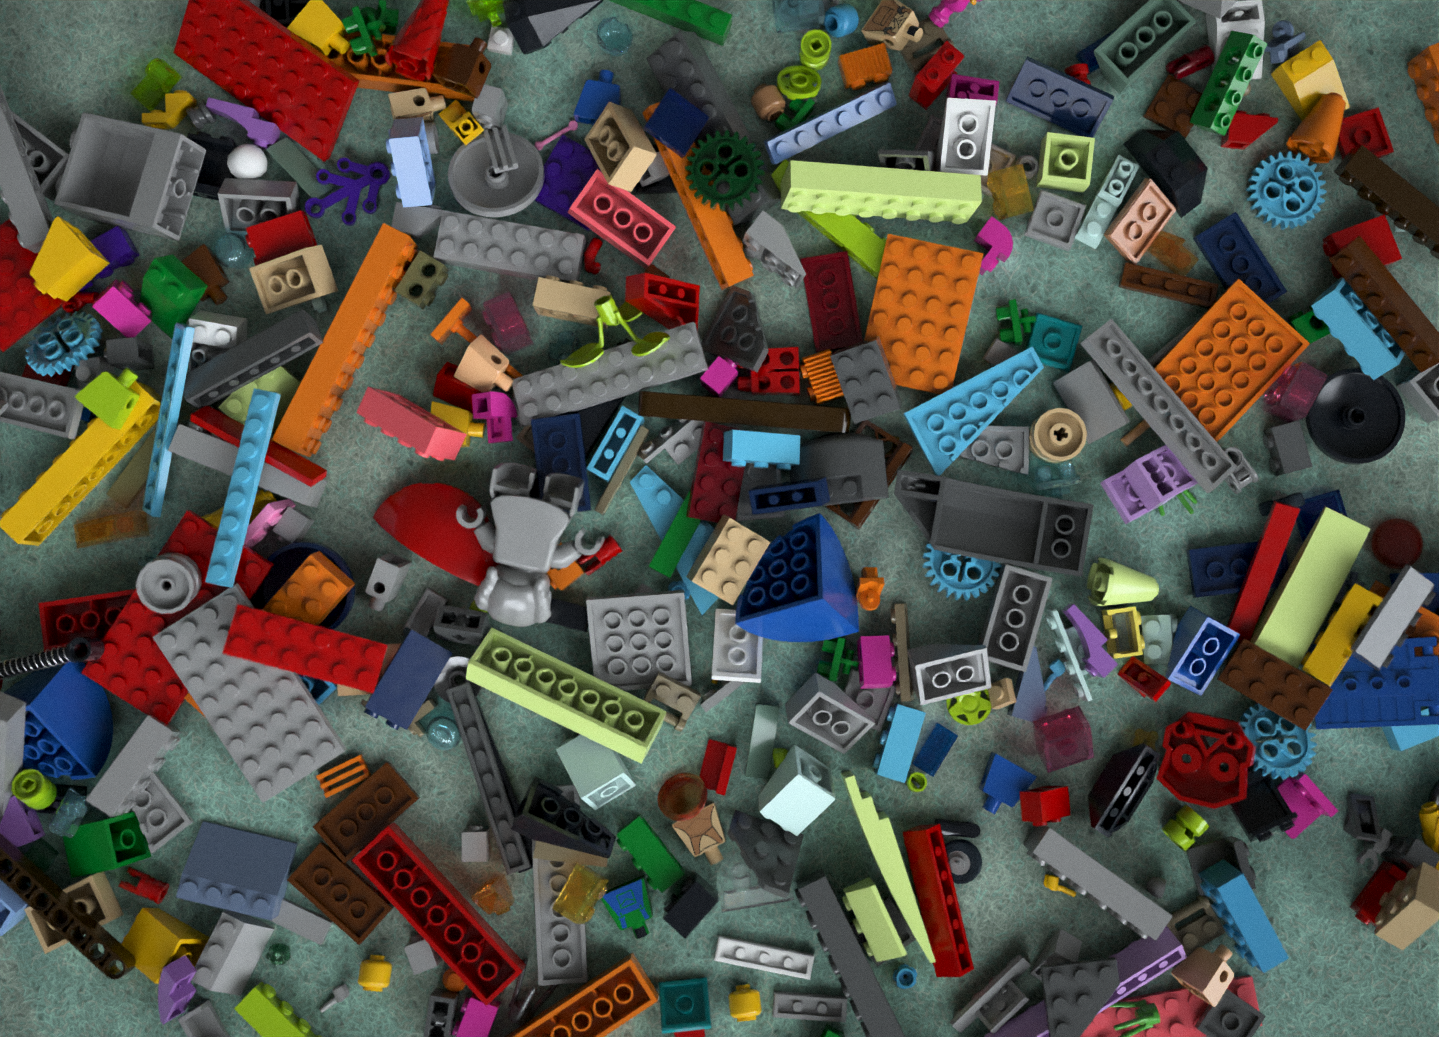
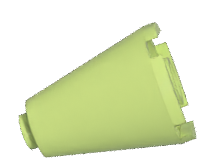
[1087,558,1159,606]

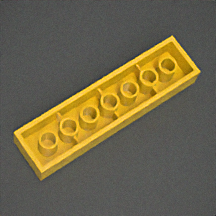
[0,381,162,546]

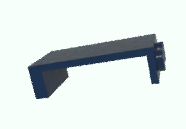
[360,627,452,730]

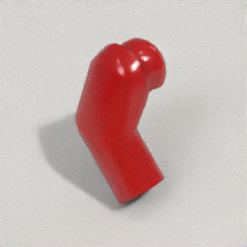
[584,238,603,275]
[62,291,99,313]

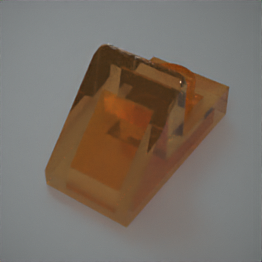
[1147,230,1199,276]

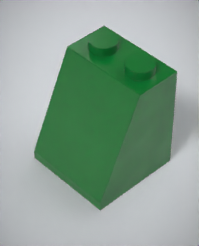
[61,811,151,878]

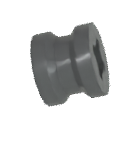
[186,100,216,130]

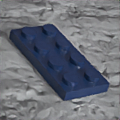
[1005,56,1115,138]
[1193,212,1287,304]
[531,414,592,513]
[1186,541,1289,598]

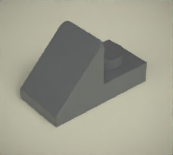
[1343,793,1382,842]

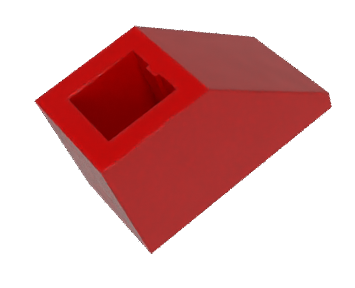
[1221,110,1278,150]

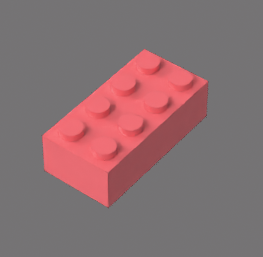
[568,169,676,269]
[356,386,467,461]

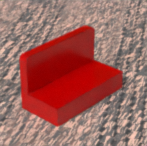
[433,362,483,413]
[697,739,737,796]

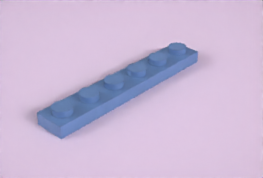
[764,82,897,164]

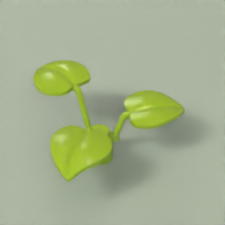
[560,295,670,368]

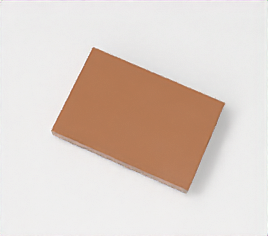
[1103,178,1177,265]

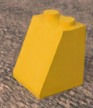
[29,216,110,302]
[122,907,210,984]

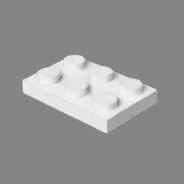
[711,609,763,683]

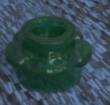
[266,944,291,965]

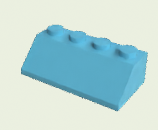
[1311,277,1405,380]

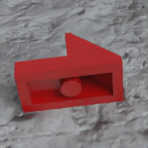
[1117,656,1171,702]

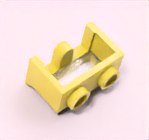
[1101,606,1145,659]

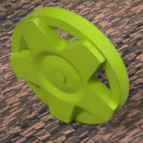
[777,65,822,100]
[946,689,991,725]

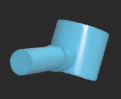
[1043,659,1065,692]

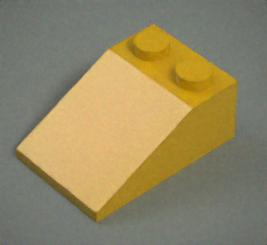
[1271,40,1350,121]

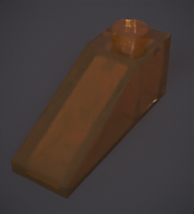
[74,511,150,549]
[471,874,515,916]

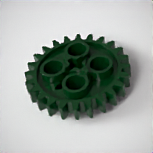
[685,130,765,212]

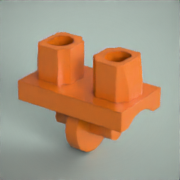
[855,567,884,611]

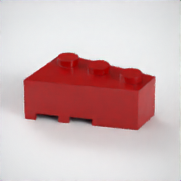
[625,273,700,331]

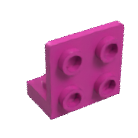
[1276,772,1338,839]

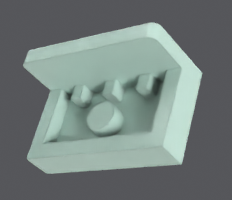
[1141,614,1180,664]

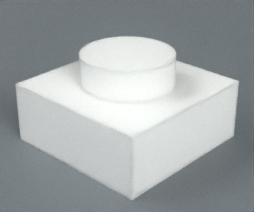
[487,26,515,55]

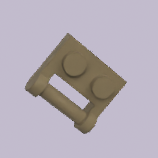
[900,17,955,74]
[642,671,701,732]
[1166,895,1226,955]

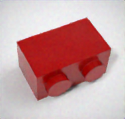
[1019,785,1071,826]

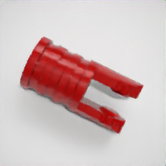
[576,534,623,576]
[118,867,170,904]

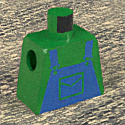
[600,875,653,939]

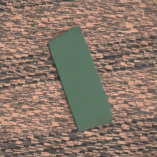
[266,137,335,200]
[745,703,780,779]

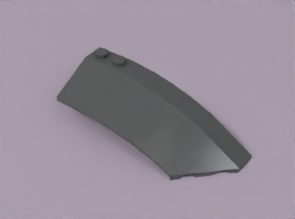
[894,469,1094,577]

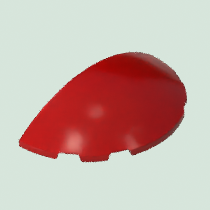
[372,482,500,586]

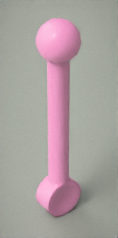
[534,120,578,150]

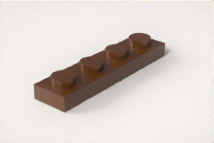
[1118,262,1219,309]

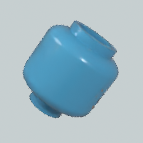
[824,3,859,38]

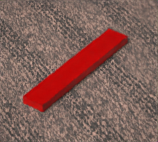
[190,405,327,487]
[1227,501,1300,642]

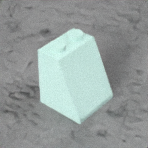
[556,734,636,810]
[758,745,836,836]

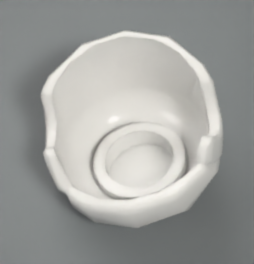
[227,144,268,180]

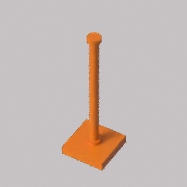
[430,298,523,379]

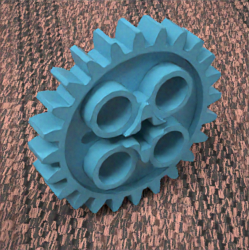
[1246,151,1327,230]
[25,311,103,377]
[922,544,1002,601]
[1239,703,1317,780]

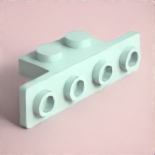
[1046,608,1092,702]

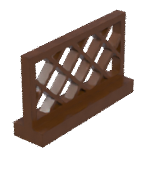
[825,420,913,530]

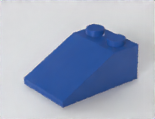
[1165,605,1240,696]

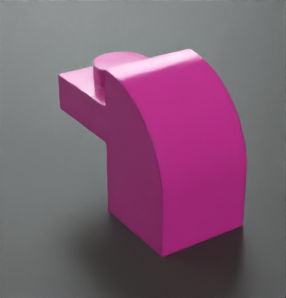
[974,216,1013,276]
[472,391,517,444]

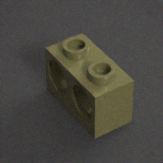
[395,250,448,310]

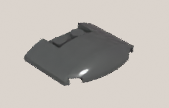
[789,433,889,510]

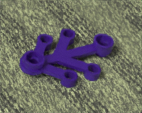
[305,157,390,226]

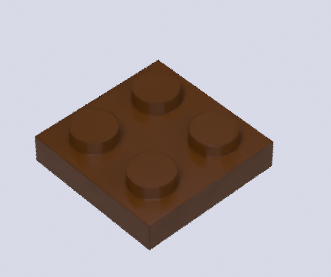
[1143,74,1202,138]

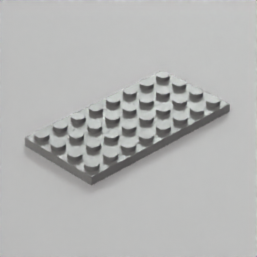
[153,584,347,803]

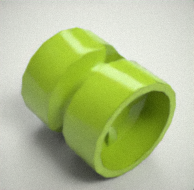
[799,29,832,71]
[11,769,57,810]
[1161,805,1209,852]

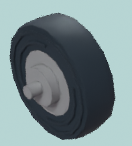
[1258,490,1305,516]
[945,839,982,884]

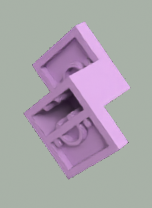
[1100,445,1198,524]

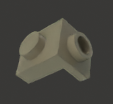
[408,698,438,737]

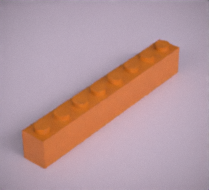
[642,96,754,290]

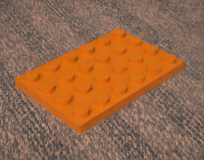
[864,234,984,394]
[1154,279,1310,442]

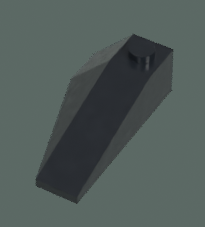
[502,0,603,55]
[511,776,616,859]

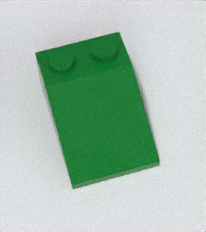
[139,254,208,339]

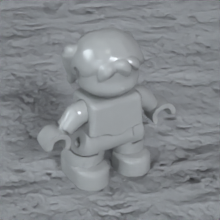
[456,462,604,627]

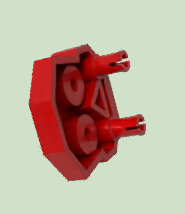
[1156,712,1256,809]

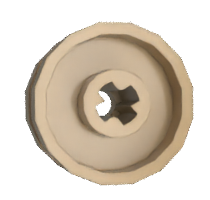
[1029,408,1087,464]

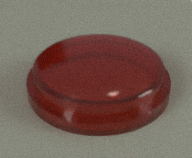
[1371,519,1423,569]
[657,773,708,821]

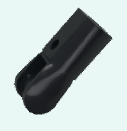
[935,818,981,838]

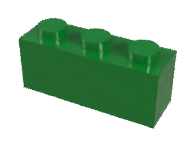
[616,813,685,893]

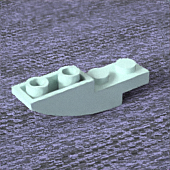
[1075,155,1139,249]

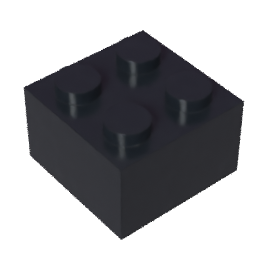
[663,873,719,939]

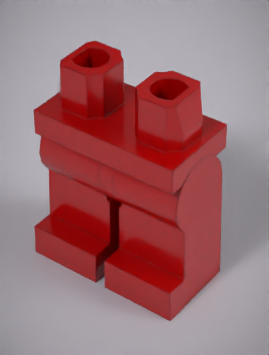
[738,347,800,396]

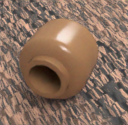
[751,84,786,121]

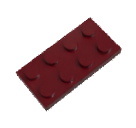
[800,251,863,353]
[686,422,747,523]

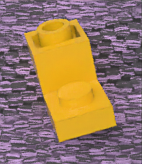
[142,90,197,129]
[438,99,484,145]

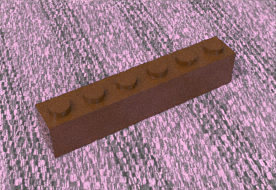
[1329,235,1439,373]

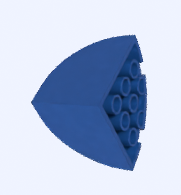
[735,513,859,642]
[3,661,113,780]

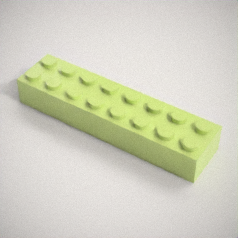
[781,160,982,224]
[466,628,667,764]

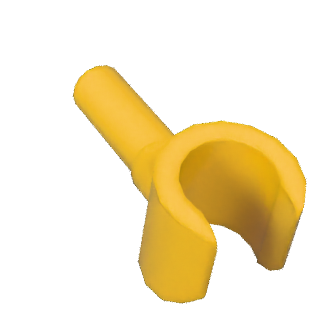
[1044,874,1076,897]

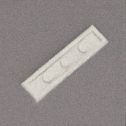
[714,935,815,980]

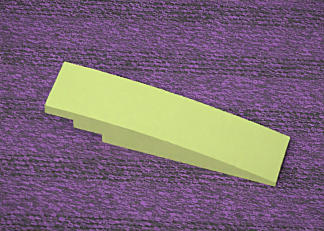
[1250,506,1370,668]
[841,771,936,963]

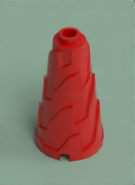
[385,0,450,81]

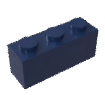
[748,477,830,515]

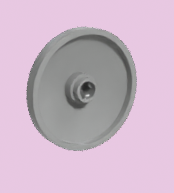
[448,133,545,217]

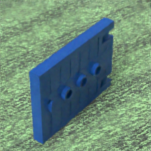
[1308,636,1439,729]

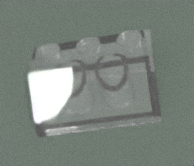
[714,850,794,913]

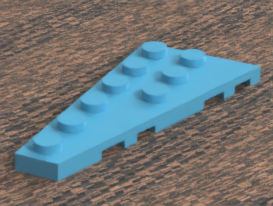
[903,346,1044,476]
[630,465,719,615]

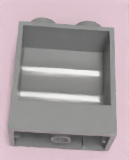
[54,112,206,241]

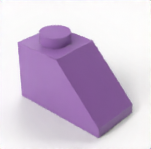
[0,796,46,848]

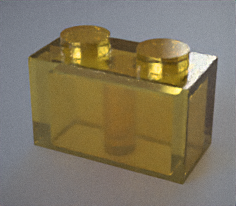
[987,164,1034,221]
[552,864,609,924]

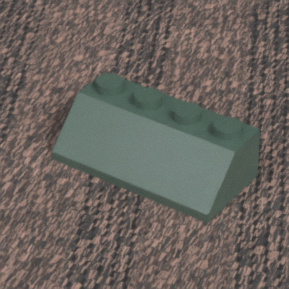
[1093,0,1197,94]

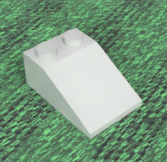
[935,97,996,175]

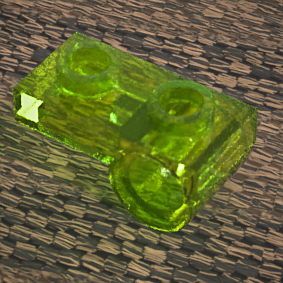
[130,58,183,111]

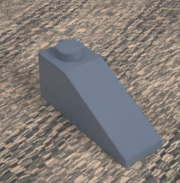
[1007,646,1048,724]

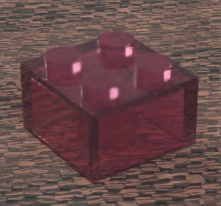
[482,292,534,355]
[1262,361,1328,423]
[1033,706,1094,773]

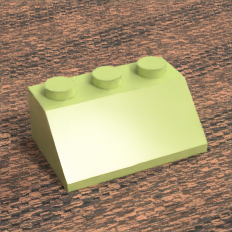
[218,365,301,433]
[842,877,907,962]

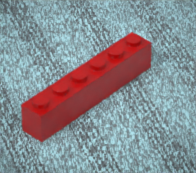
[902,824,974,977]

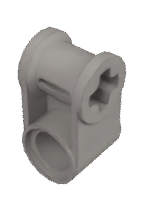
[1223,447,1258,494]

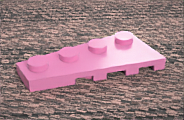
[244,499,296,550]

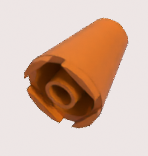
[1286,92,1346,163]

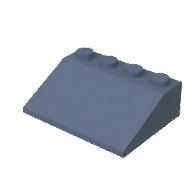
[176,821,298,920]

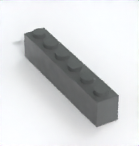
[183,309,323,409]

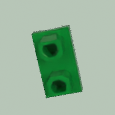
[360,0,399,35]
[342,6,386,57]
[775,98,815,132]
[995,299,1037,346]
[817,637,859,682]

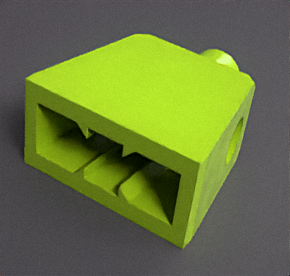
[74,367,140,430]

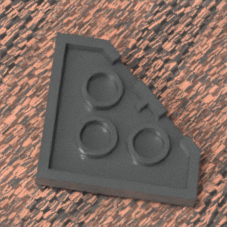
[701,285,769,372]
[727,810,804,898]
[1040,957,1120,1037]

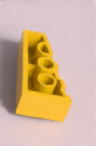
[1301,583,1383,687]

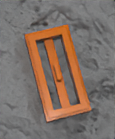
[316,754,371,798]

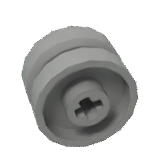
[136,553,202,614]

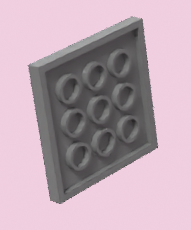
[586,590,692,691]

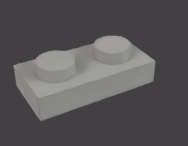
[700,680,745,712]

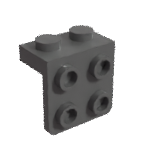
[1187,836,1256,896]

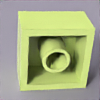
[1036,132,1095,193]

